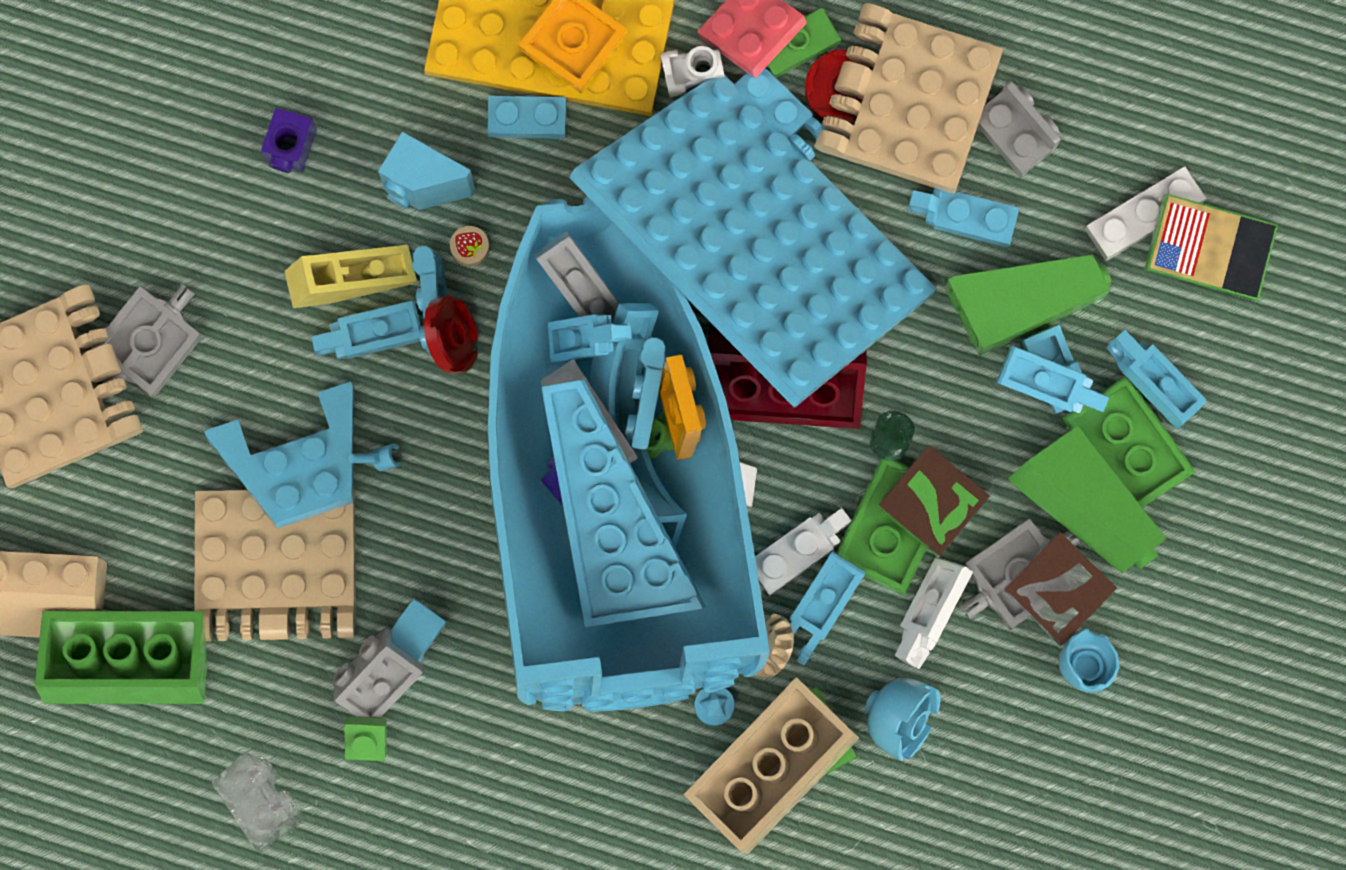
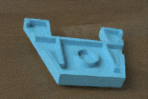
[204,381,354,529]

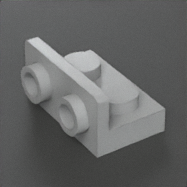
[978,81,1061,177]
[333,628,423,718]

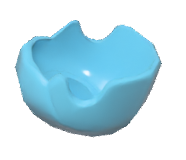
[1059,629,1120,692]

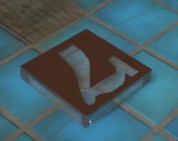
[1003,532,1117,646]

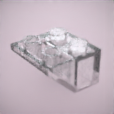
[211,752,302,851]

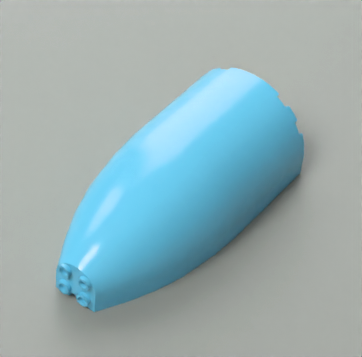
[488,197,770,712]

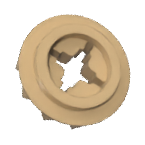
[755,613,794,678]

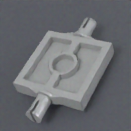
[91,284,204,399]
[960,519,1080,630]

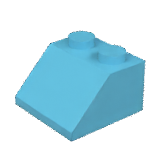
[378,132,476,210]

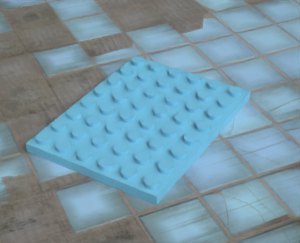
[569,75,937,408]

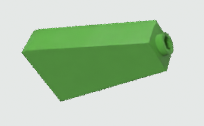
[945,255,1111,357]
[1008,426,1167,573]

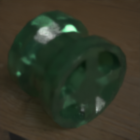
[869,411,915,461]

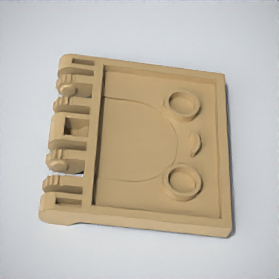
[815,3,1004,194]
[0,285,143,488]
[194,488,356,641]

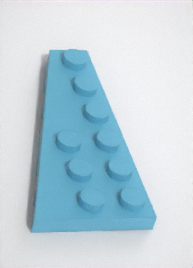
[541,379,706,627]

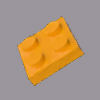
[518,0,627,93]
[659,355,706,460]

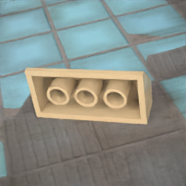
[0,551,107,638]
[683,677,859,854]

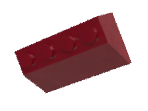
[708,327,867,429]

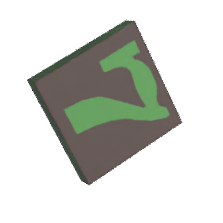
[878,446,990,558]

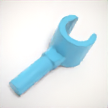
[348,444,402,471]

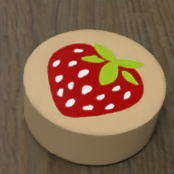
[450,226,490,267]

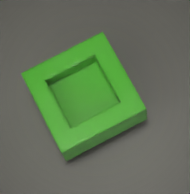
[344,716,387,761]

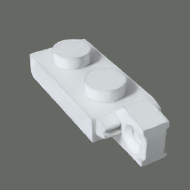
[755,508,851,596]
[895,557,973,669]

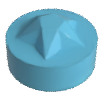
[694,689,734,726]

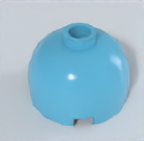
[865,678,941,761]

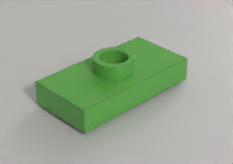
[766,8,841,78]

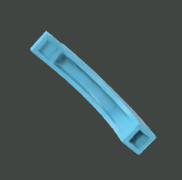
[589,303,687,548]

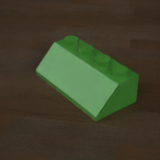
[35,611,207,704]

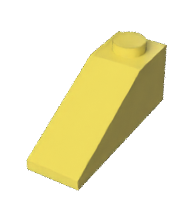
[284,245,417,308]

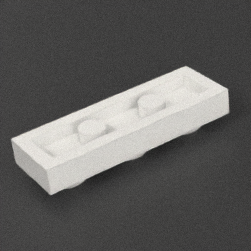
[1085,167,1206,261]

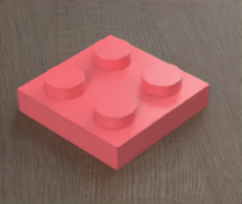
[697,0,807,78]

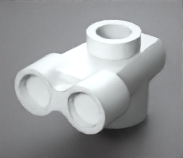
[660,46,725,98]

